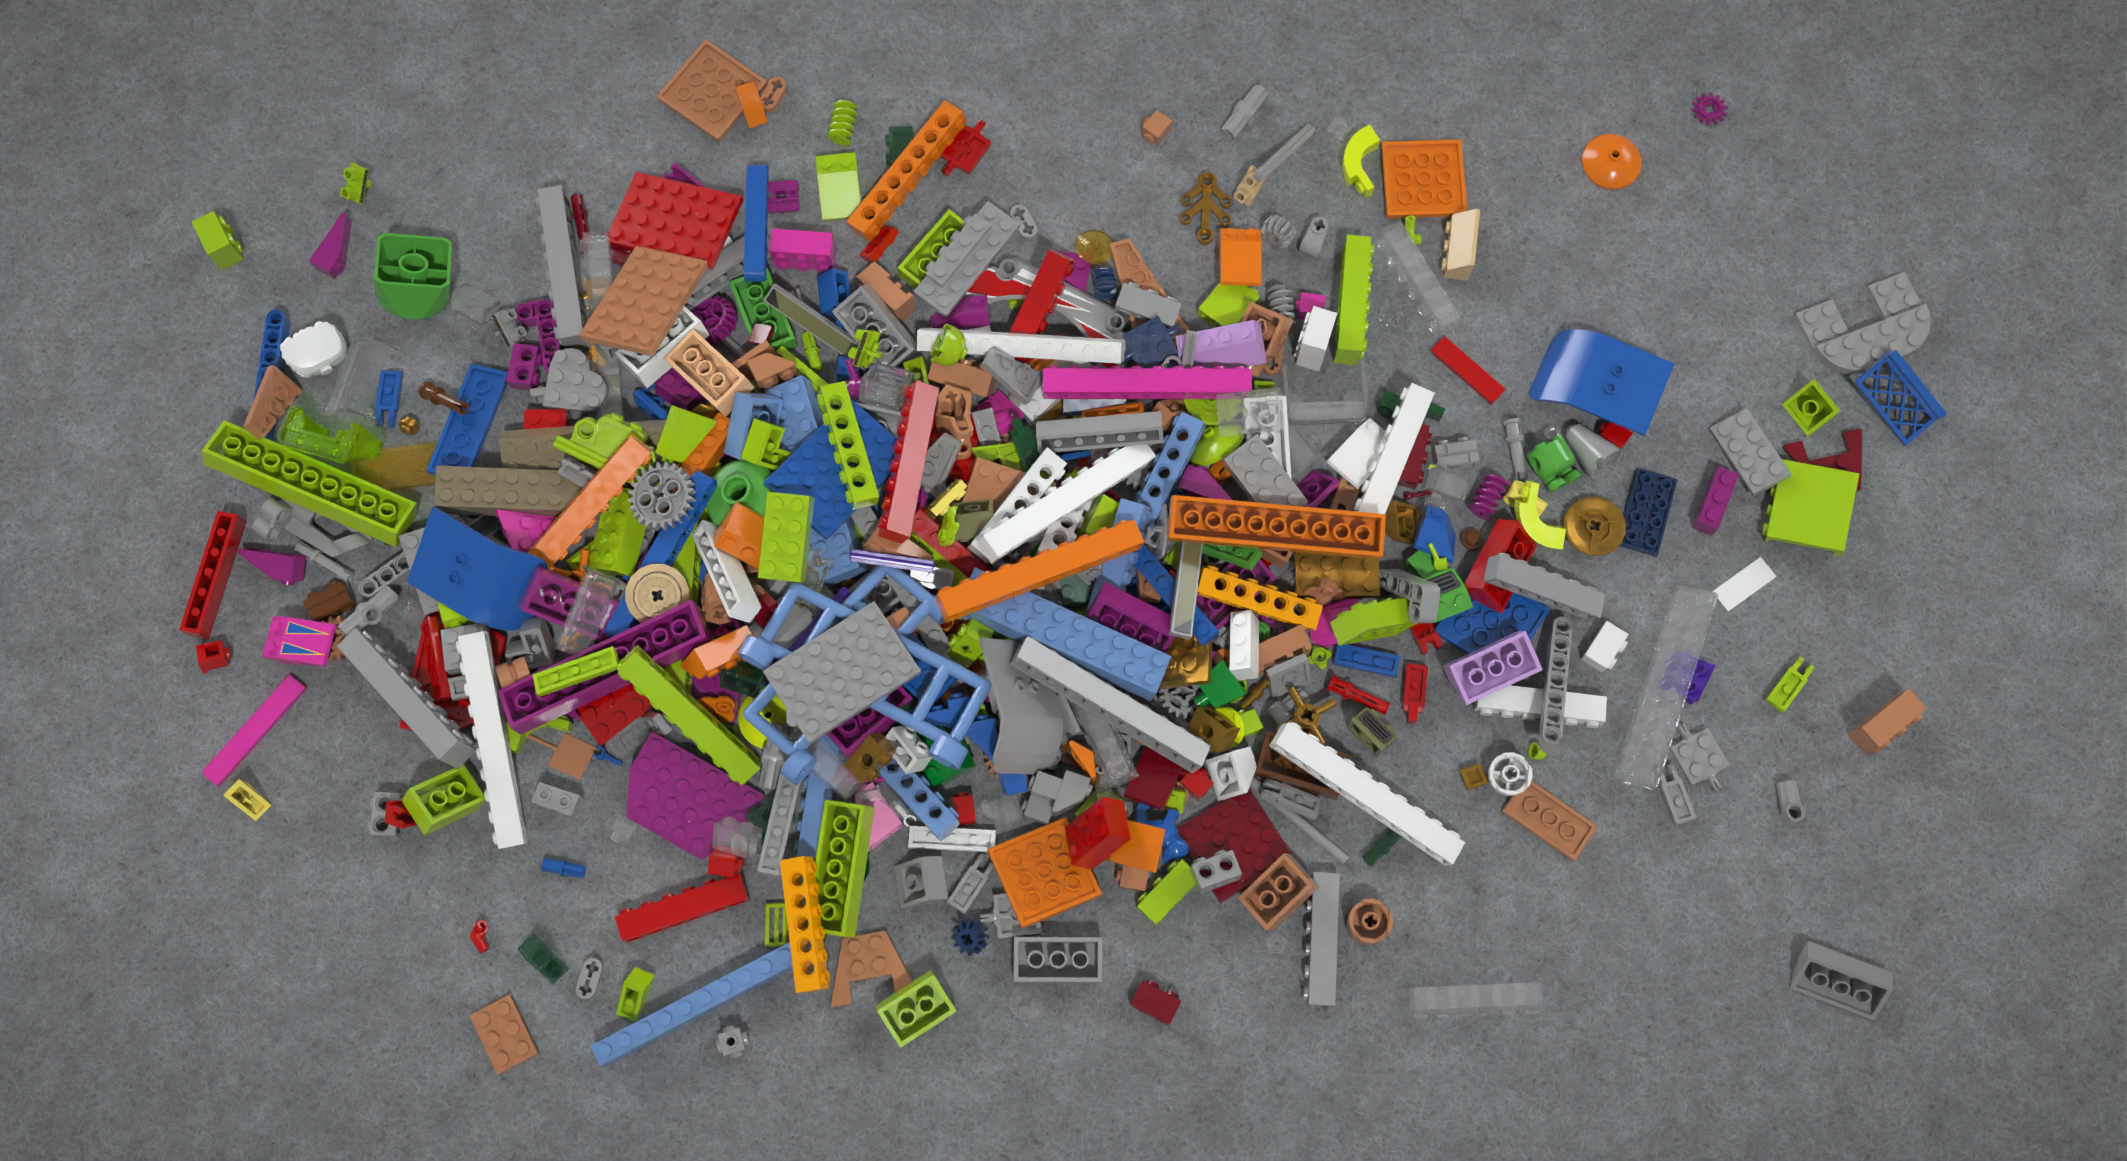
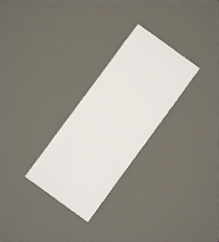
[1712,557,1777,611]

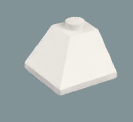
[1205,746,1257,801]

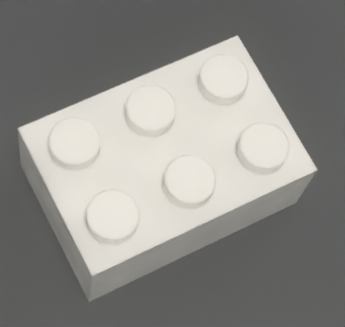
[1294,306,1337,371]

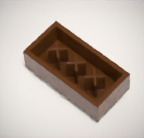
[1254,731,1350,800]

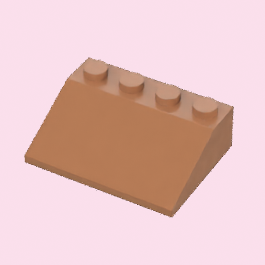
[961,457,1056,545]

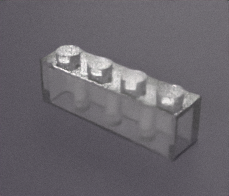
[787,726,864,803]

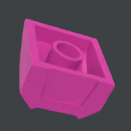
[1310,598,1357,648]

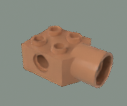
[1241,302,1293,377]

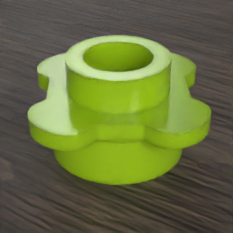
[1308,645,1332,669]

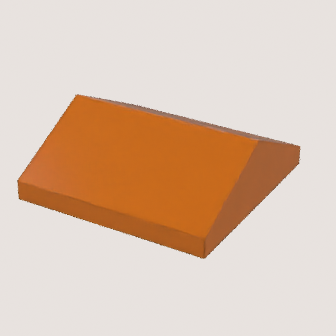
[1068,740,1096,785]

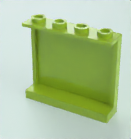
[1762,459,1859,558]

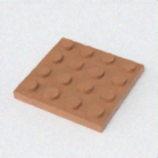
[656,39,768,142]

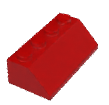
[1464,519,1537,613]

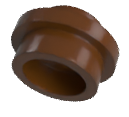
[1461,529,1482,550]

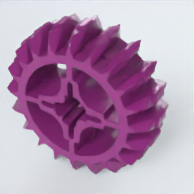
[690,295,738,346]

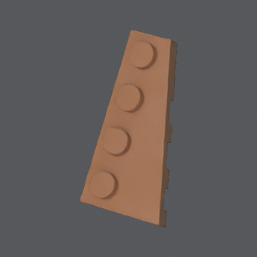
[243,365,303,440]

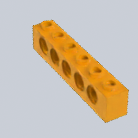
[1197,565,1323,631]
[780,856,830,993]

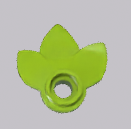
[937,506,960,547]

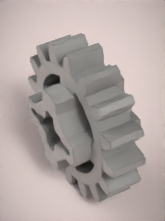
[1158,685,1202,720]

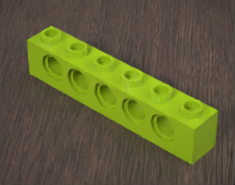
[817,381,879,510]

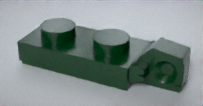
[1010,417,1041,473]

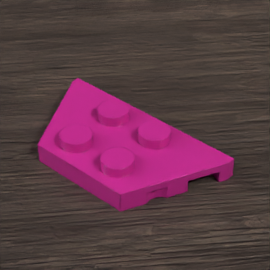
[495,509,557,553]

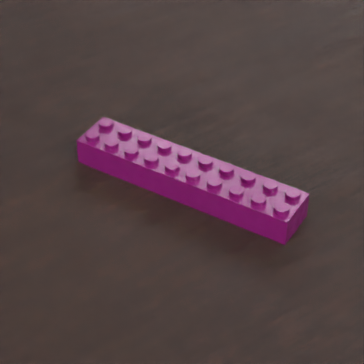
[498,600,713,735]

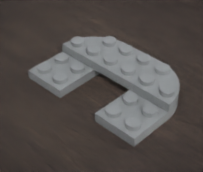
[1794,272,1931,375]

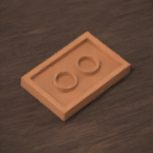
[470,994,539,1075]

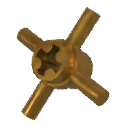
[1276,687,1337,745]

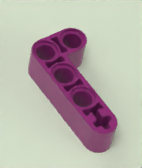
[515,300,563,373]

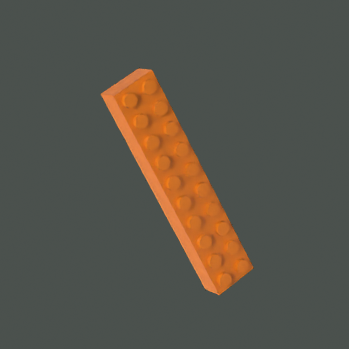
[1167,495,1386,559]

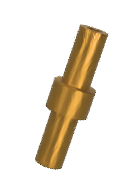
[1239,676,1269,711]

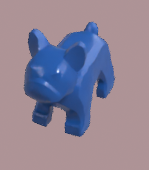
[1135,803,1189,864]

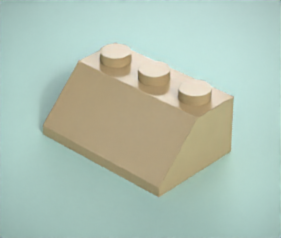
[1441,209,1480,281]

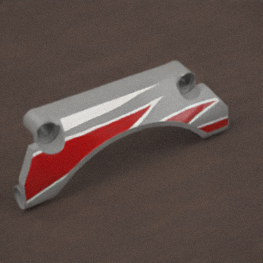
[960,257,1129,368]

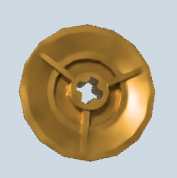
[1564,497,1626,556]

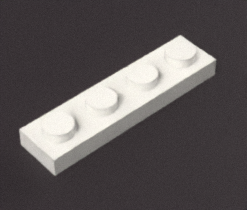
[908,826,996,853]

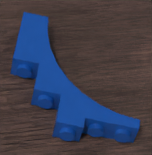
[908,692,1028,795]

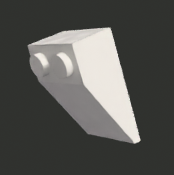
[1327,418,1387,489]

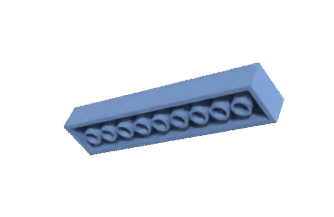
[765,375,869,586]
[963,568,1172,701]

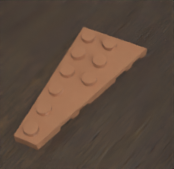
[1110,238,1189,351]

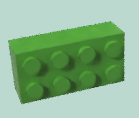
[729,268,798,351]

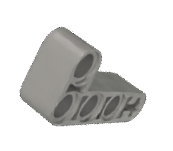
[1379,569,1440,623]

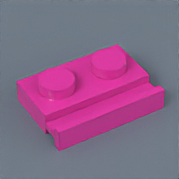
[975,390,1025,435]

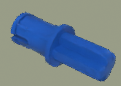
[541,857,586,878]

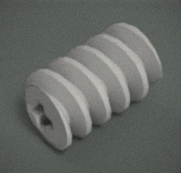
[1267,285,1295,327]

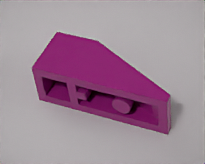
[309,212,352,279]
[930,295,991,330]
[1178,465,1232,500]
[238,548,305,585]

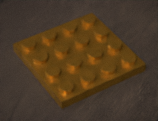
[1294,552,1380,598]

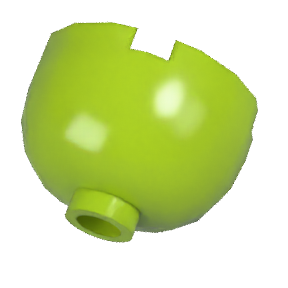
[930,324,968,366]

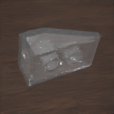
[1215,388,1285,437]

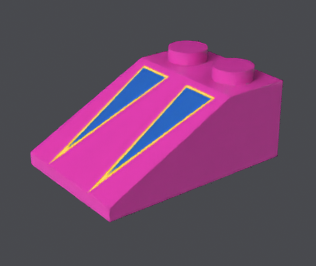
[262,616,336,666]

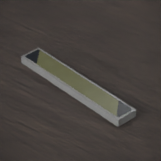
[763,283,867,370]
[1169,542,1203,640]

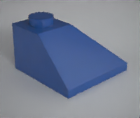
[1413,505,1456,563]

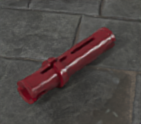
[570,194,593,254]

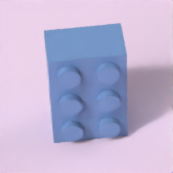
[724,392,783,460]

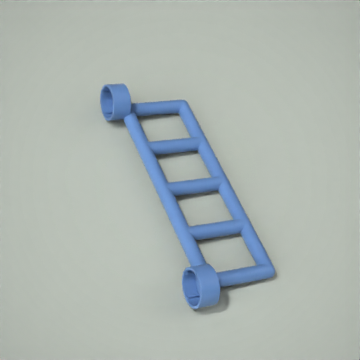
[743,565,945,785]

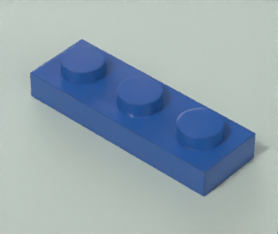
[1333,643,1400,678]

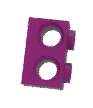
[506,343,543,391]

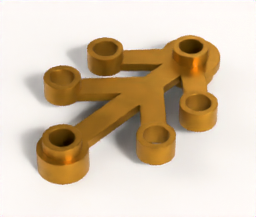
[1179,172,1232,245]

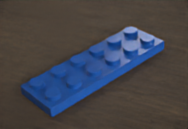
[426,363,508,476]

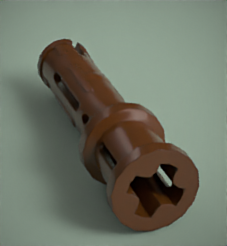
[419,381,469,415]

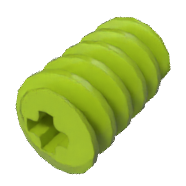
[827,100,858,146]

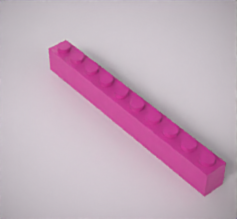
[1043,366,1252,399]

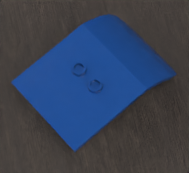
[1530,329,1675,436]
[407,507,549,631]

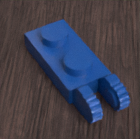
[375,370,403,427]

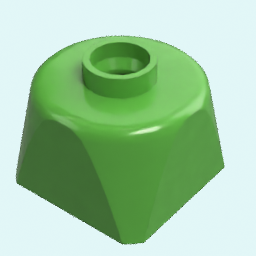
[374,233,452,319]
[706,460,775,527]

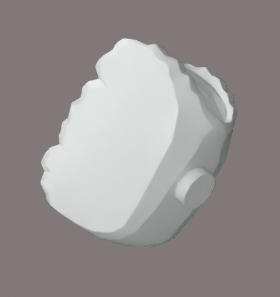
[280,321,347,378]

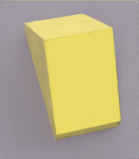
[223,779,271,821]

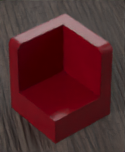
[753,592,778,630]

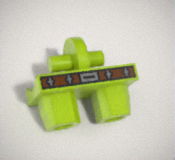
[340,162,373,204]
[848,329,883,367]

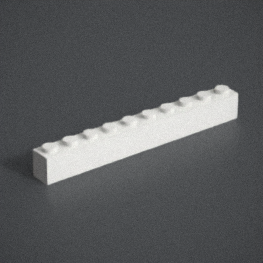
[917,328,1125,363]
[977,444,1156,564]
[456,631,528,849]
[1269,722,1465,866]

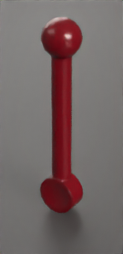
[1404,486,1446,500]

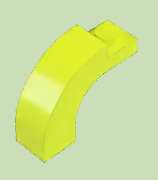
[1342,124,1380,198]
[1514,480,1566,550]

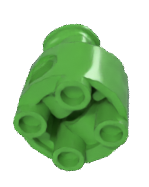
[1526,434,1583,493]

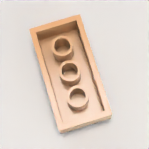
[664,329,755,417]

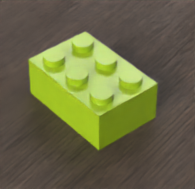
[401,764,486,836]
[875,970,956,1048]

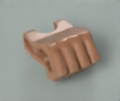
[935,385,973,460]
[701,564,766,625]

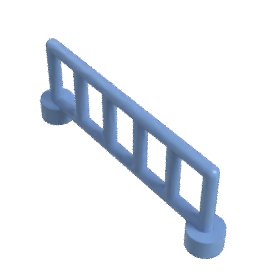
[737,582,992,770]

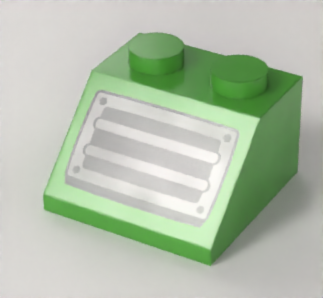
[1423,567,1473,623]

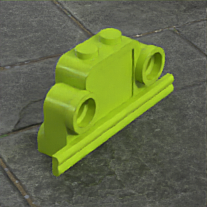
[552,412,658,487]

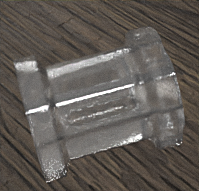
[1279,561,1295,589]

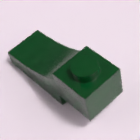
[1377,390,1445,422]

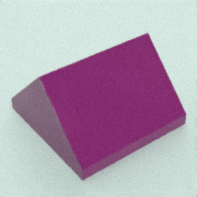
[1297,469,1340,508]

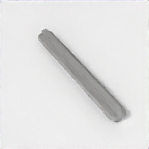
[1253,124,1315,182]

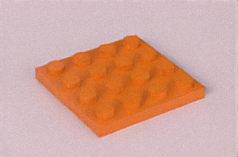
[1381,139,1467,219]
[987,817,1102,929]

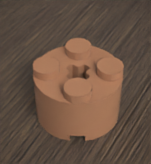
[1346,899,1393,946]

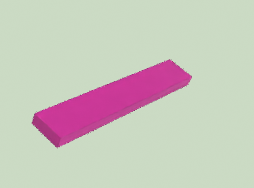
[201,674,307,787]

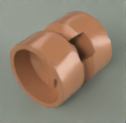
[495,657,531,688]

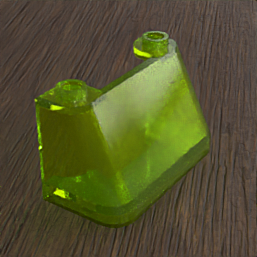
[277,405,384,463]

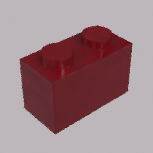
[1130,979,1181,1026]

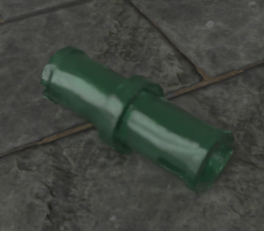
[1362,829,1402,867]

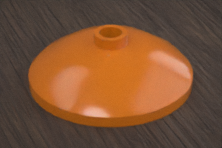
[1582,134,1642,190]

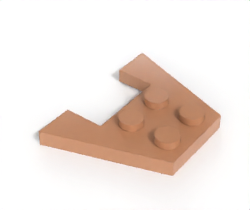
[831,931,912,1008]

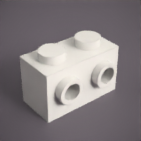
[885,725,932,774]

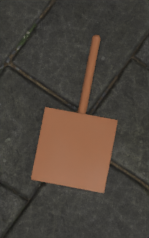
[527,733,597,780]

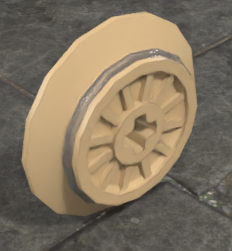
[625,564,689,623]

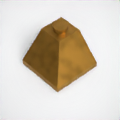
[1385,500,1420,546]

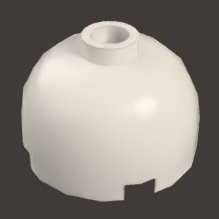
[1488,752,1532,796]

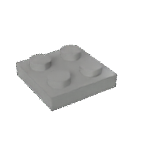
[1266,653,1312,699]

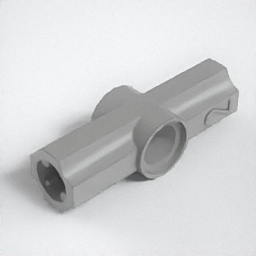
[1221,85,1269,140]
[337,586,399,637]
[759,722,789,789]

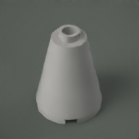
[1565,424,1623,480]

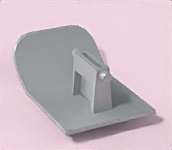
[979,638,1063,774]

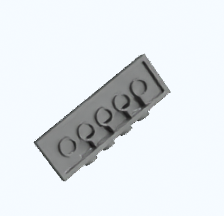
[914,201,1020,318]

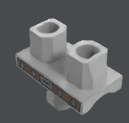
[490,308,527,348]

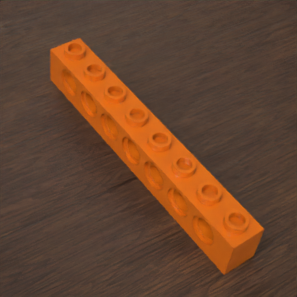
[846,100,967,242]

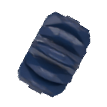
[1093,266,1116,301]
[951,918,989,956]

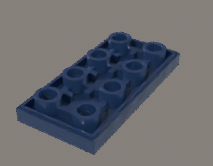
[1619,468,1678,557]

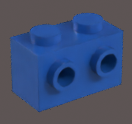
[817,268,850,318]

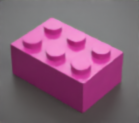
[769,229,836,273]

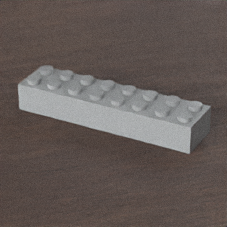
[535,185,591,350]
[337,628,476,769]

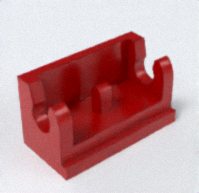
[385,799,417,829]

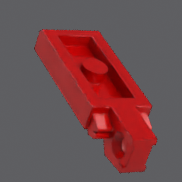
[1402,663,1428,724]

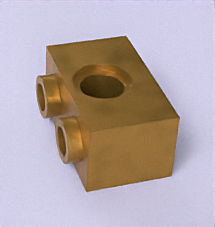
[1187,705,1240,753]
[844,732,897,783]

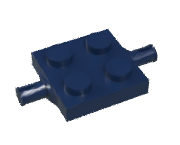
[1120,316,1182,368]

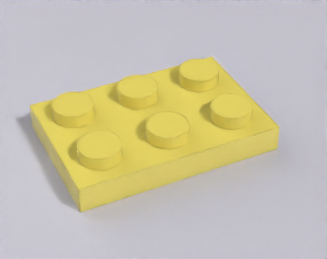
[926,479,967,516]

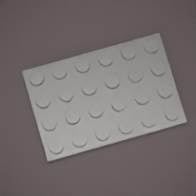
[763,601,921,744]

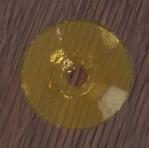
[1075,230,1114,264]

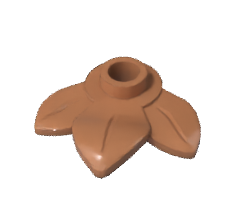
[1303,579,1345,606]

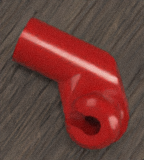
[470,920,489,954]

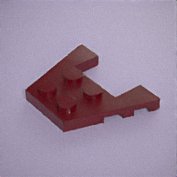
[1782,428,1862,492]

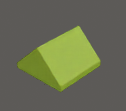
[1782,379,1841,436]
[1075,495,1119,536]

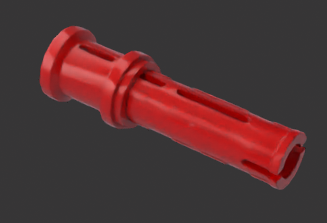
[1326,674,1391,715]

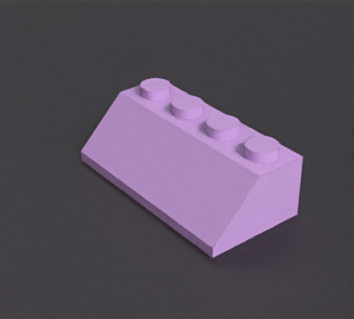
[1176,320,1267,369]
[1443,631,1543,705]

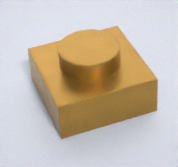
[1459,763,1488,791]

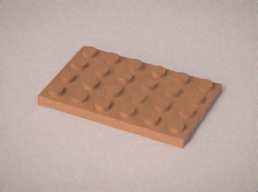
[579,246,708,356]

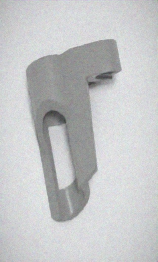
[252,498,373,557]

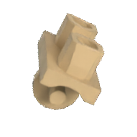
[1233,165,1268,207]

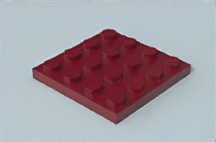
[1177,789,1294,904]

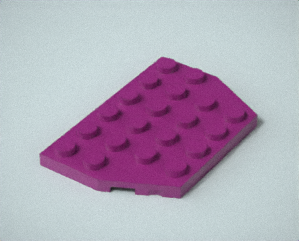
[626,732,764,860]

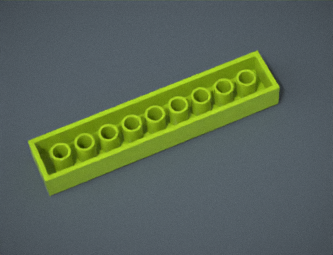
[202,420,417,547]

